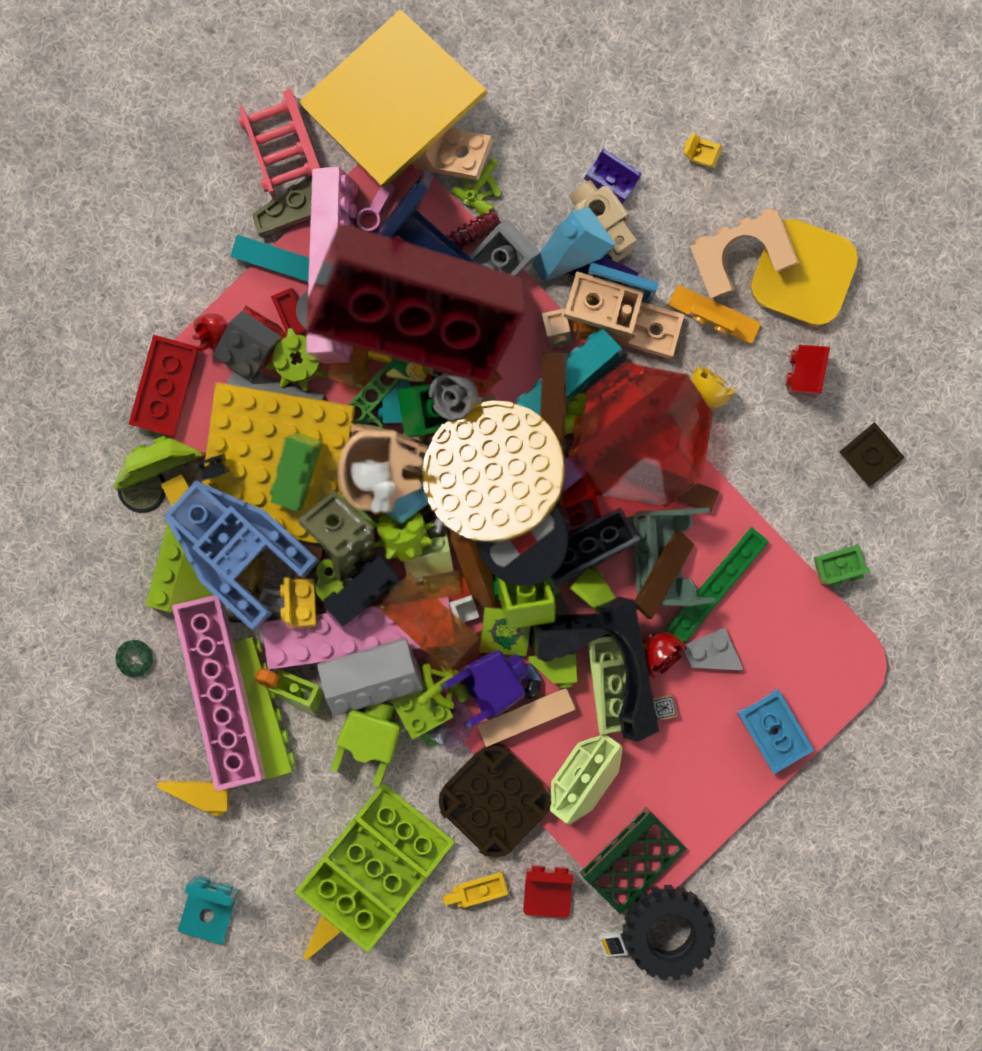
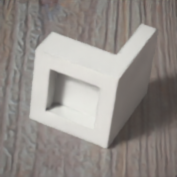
[449,595,479,625]

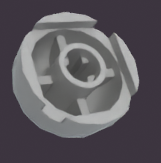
[429,373,478,420]

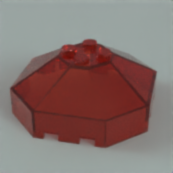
[569,362,713,507]

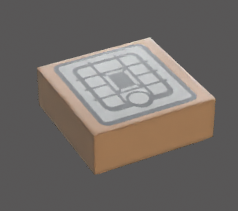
[653,694,678,721]

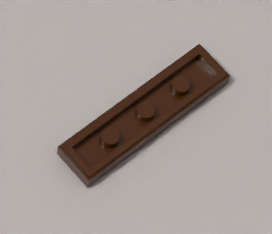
[635,530,694,619]

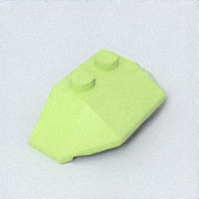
[550,734,623,825]

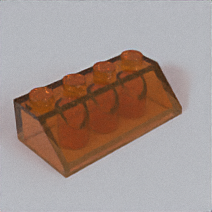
[378,573,480,672]

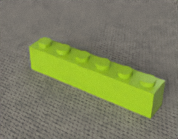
[234,637,296,780]

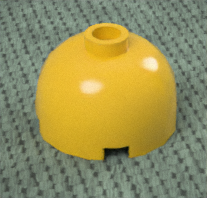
[688,365,736,409]

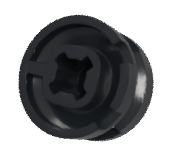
[193,453,230,482]

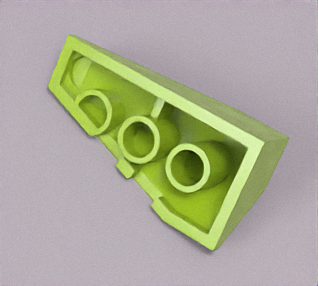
[569,567,644,646]

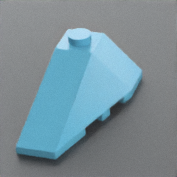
[532,207,616,282]

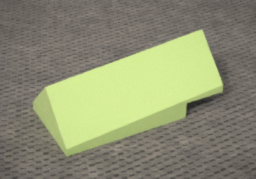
[587,635,626,734]

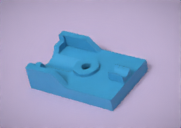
[736,688,814,774]

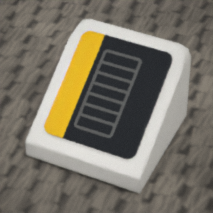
[599,931,629,957]

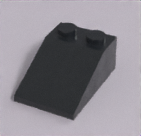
[529,613,607,661]

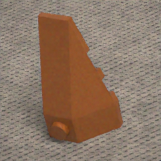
[448,527,496,607]

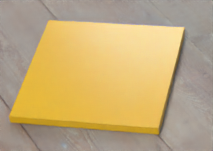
[298,9,488,189]

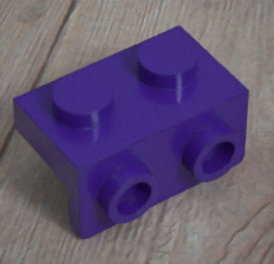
[584,149,642,204]

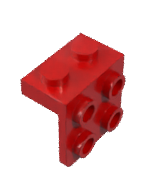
[523,865,574,918]

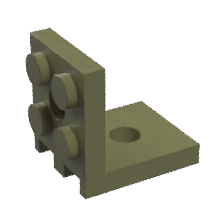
[299,490,375,582]

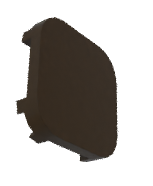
[438,743,551,857]

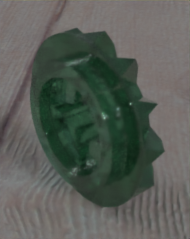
[115,640,153,677]

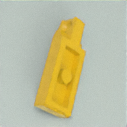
[442,871,509,908]

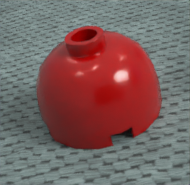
[643,632,687,678]

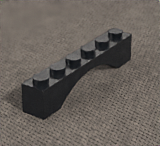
[598,597,659,742]

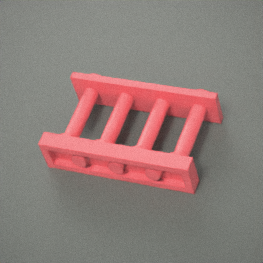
[238,89,320,198]

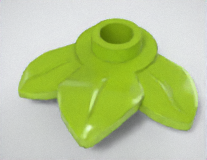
[315,559,360,601]

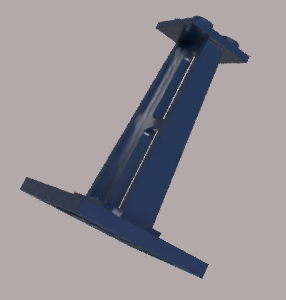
[374,169,518,277]

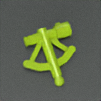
[451,158,501,215]
[418,659,472,709]

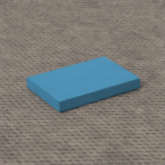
[587,262,659,301]

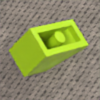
[528,653,577,688]
[268,669,325,716]

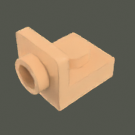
[542,308,572,348]

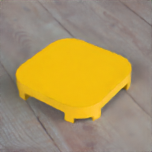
[750,219,858,327]

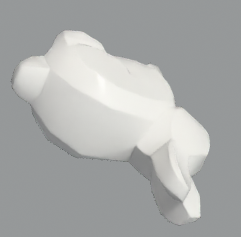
[350,459,395,513]

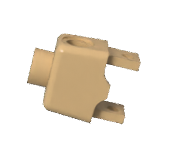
[569,180,637,263]

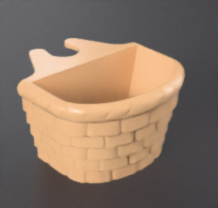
[338,430,423,511]

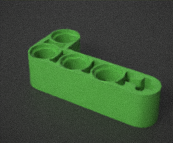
[348,363,401,428]

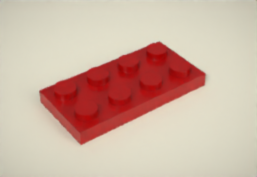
[128,335,198,437]

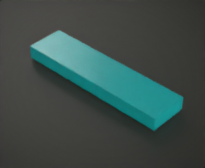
[230,235,310,283]

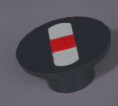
[477,502,570,586]

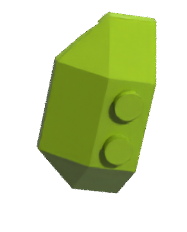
[113,436,206,490]

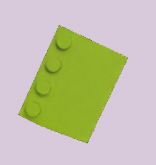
[145,523,214,613]

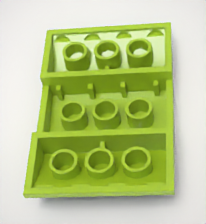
[294,783,455,953]

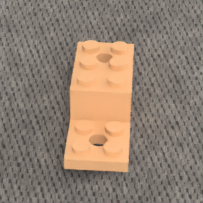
[412,128,493,180]
[563,272,684,359]

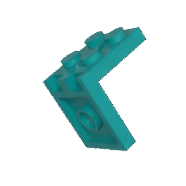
[178,876,239,945]

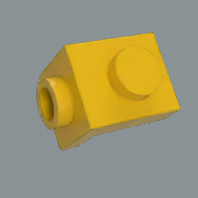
[683,133,723,169]

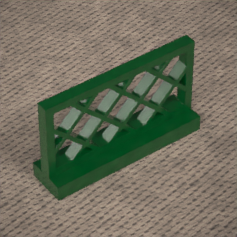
[580,807,687,914]

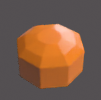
[254,669,279,688]

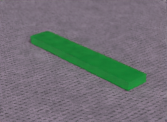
[662,527,769,643]

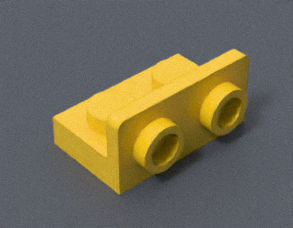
[280,577,317,628]

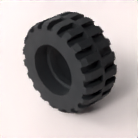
[623,885,716,981]

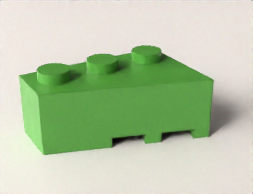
[270,433,323,511]

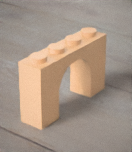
[690,208,800,299]

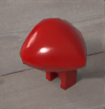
[192,313,227,351]

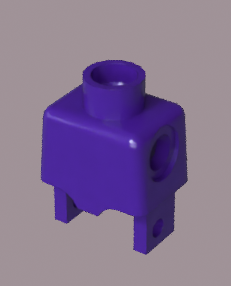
[440,650,530,729]

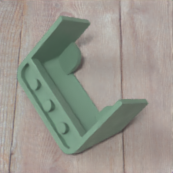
[633,508,715,606]

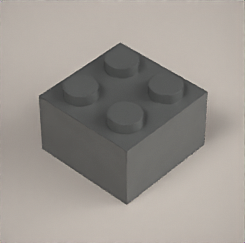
[212,310,281,382]

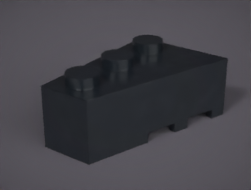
[323,556,398,629]

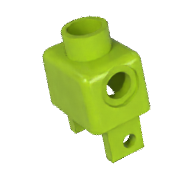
[330,702,401,787]

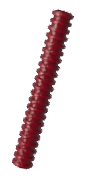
[445,209,501,249]

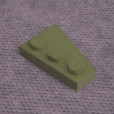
[252,175,312,238]

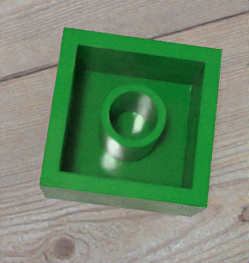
[397,381,449,436]

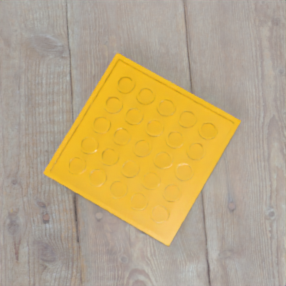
[202,382,355,543]

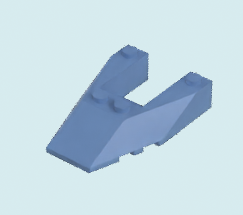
[164,481,320,631]

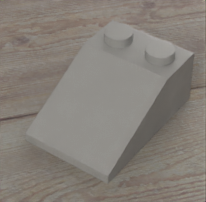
[470,220,540,276]

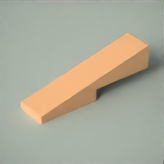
[477,687,576,747]

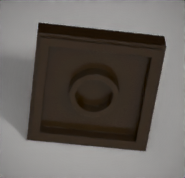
[839,422,905,487]

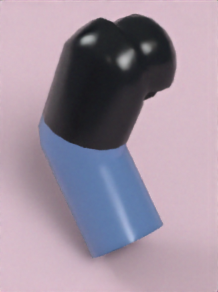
[524,663,542,699]

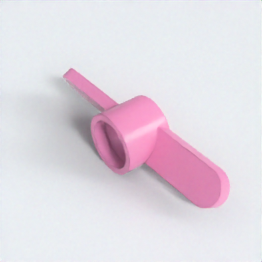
[357,183,395,233]

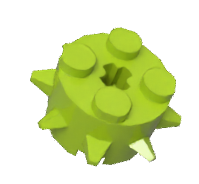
[266,328,326,391]
[373,511,434,562]

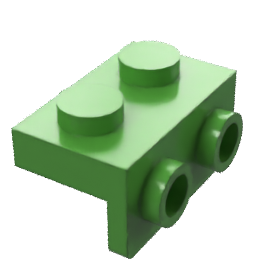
[813,545,870,587]

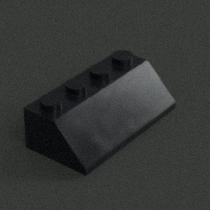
[550,507,641,586]

